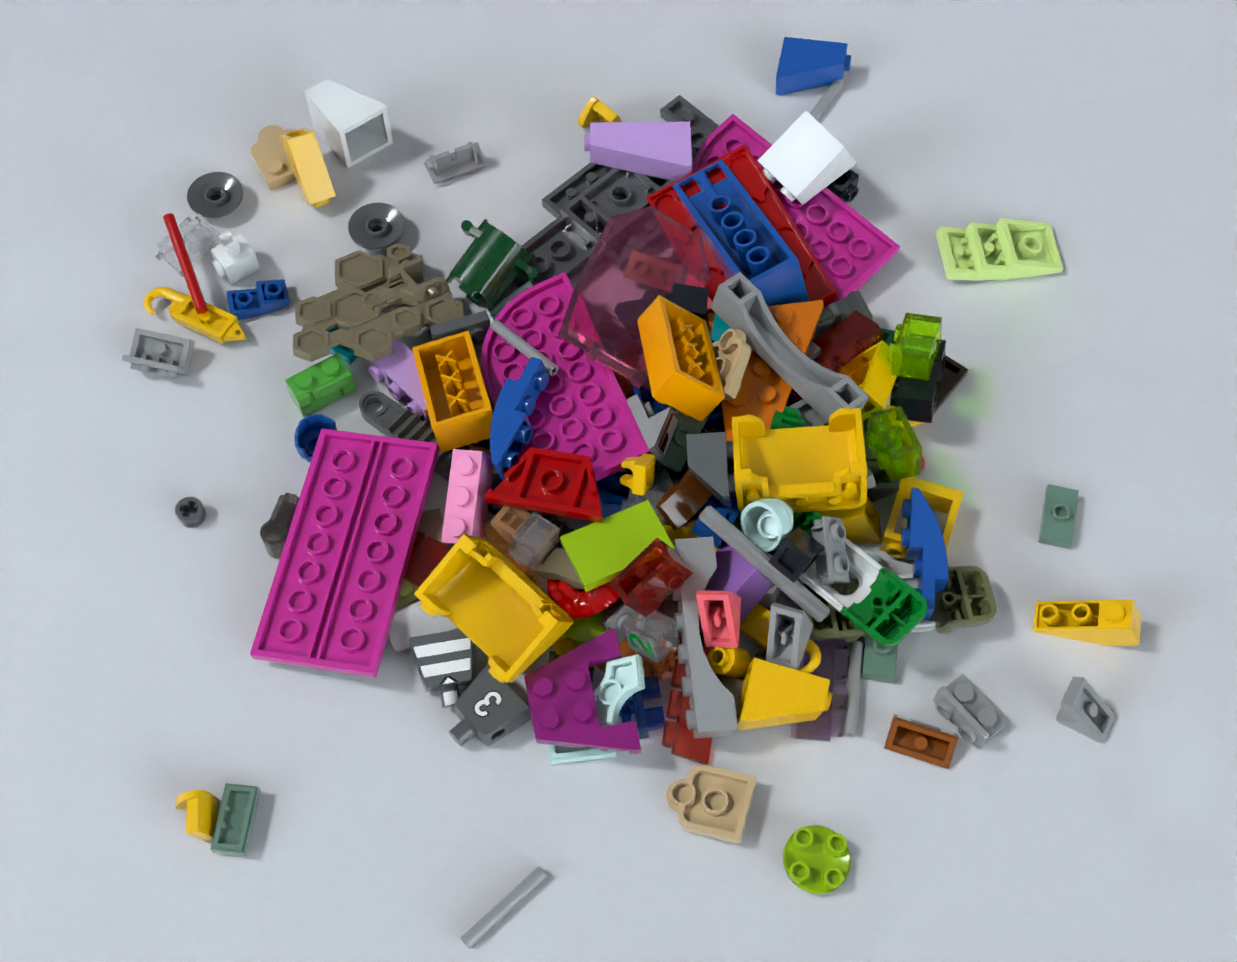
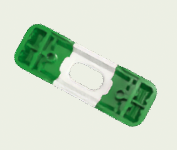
[768,511,927,647]

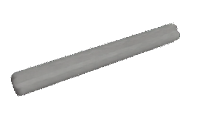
[699,506,830,622]

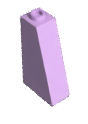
[584,122,692,181]

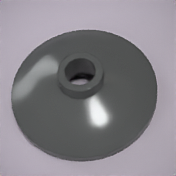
[187,172,243,218]
[348,203,405,250]

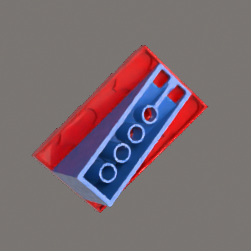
[646,144,838,306]

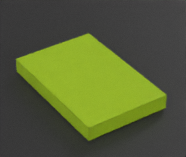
[560,500,676,592]

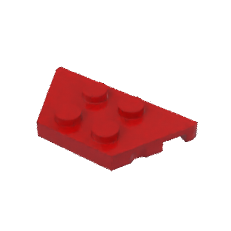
[484,447,603,523]

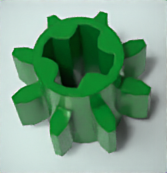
[770,406,806,429]

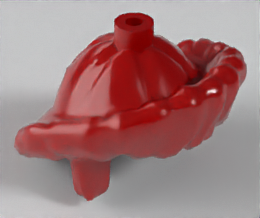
[547,574,629,619]

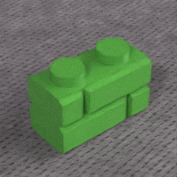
[285,353,356,417]

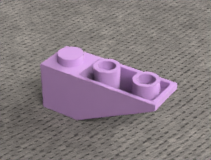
[368,338,430,425]

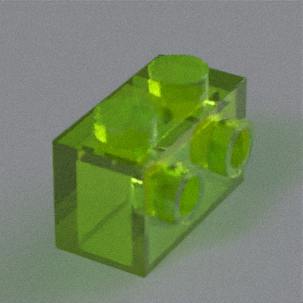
[887,312,942,380]
[866,406,922,481]

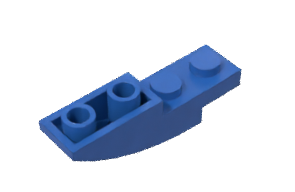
[490,357,549,480]
[901,488,949,621]

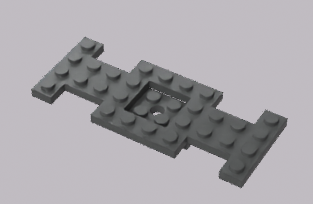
[513,95,719,288]

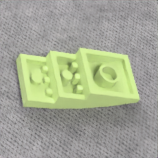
[935,218,1063,281]

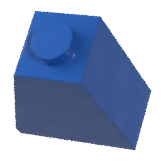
[775,37,852,95]

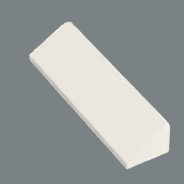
[388,601,458,652]

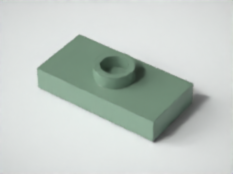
[652,409,708,473]
[1038,484,1079,549]
[861,636,898,683]
[210,783,261,856]

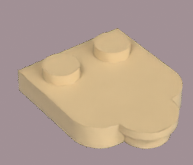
[251,125,296,191]
[712,329,751,400]
[666,765,757,845]

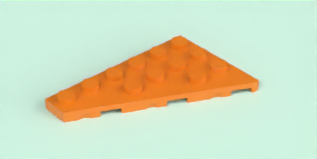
[707,300,824,473]

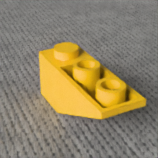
[1033,599,1141,646]

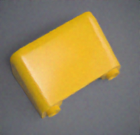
[732,408,867,513]
[414,534,574,683]

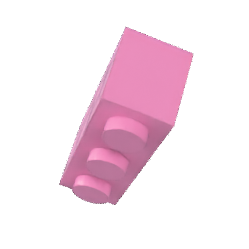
[441,449,494,546]

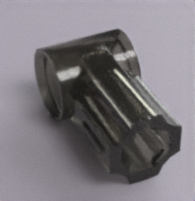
[260,492,299,559]

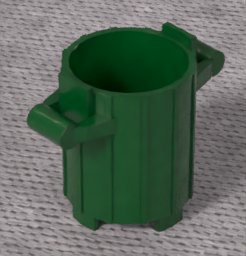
[446,219,540,312]

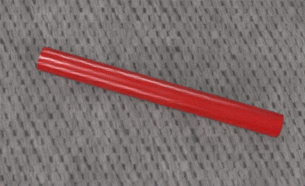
[163,213,208,314]

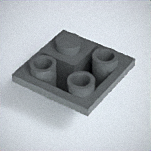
[686,432,736,507]

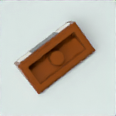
[884,714,958,769]

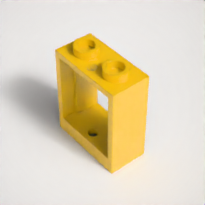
[838,340,903,421]
[879,474,964,561]

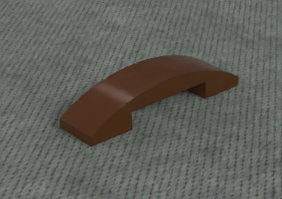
[656,426,720,530]

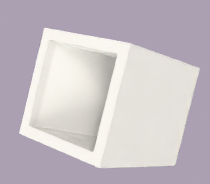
[304,79,393,168]
[758,110,857,205]

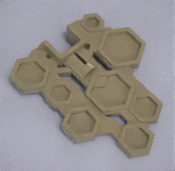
[293,243,464,362]

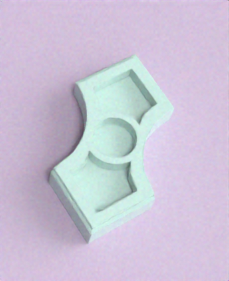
[593,654,645,727]

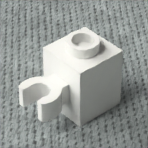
[211,231,260,285]

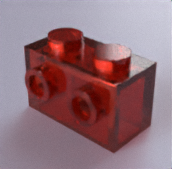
[610,538,693,617]

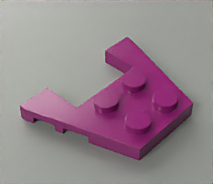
[524,628,642,754]

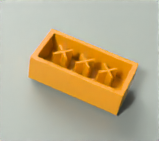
[637,295,725,422]
[412,330,494,453]

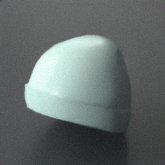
[741,498,793,552]

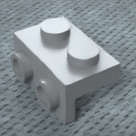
[122,328,195,378]

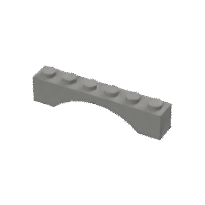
[710,272,869,424]
[667,536,738,739]

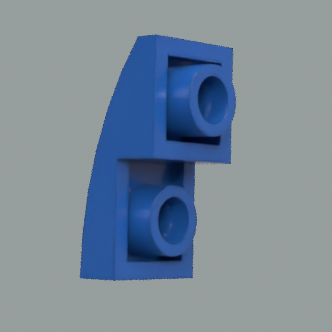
[226,279,290,320]

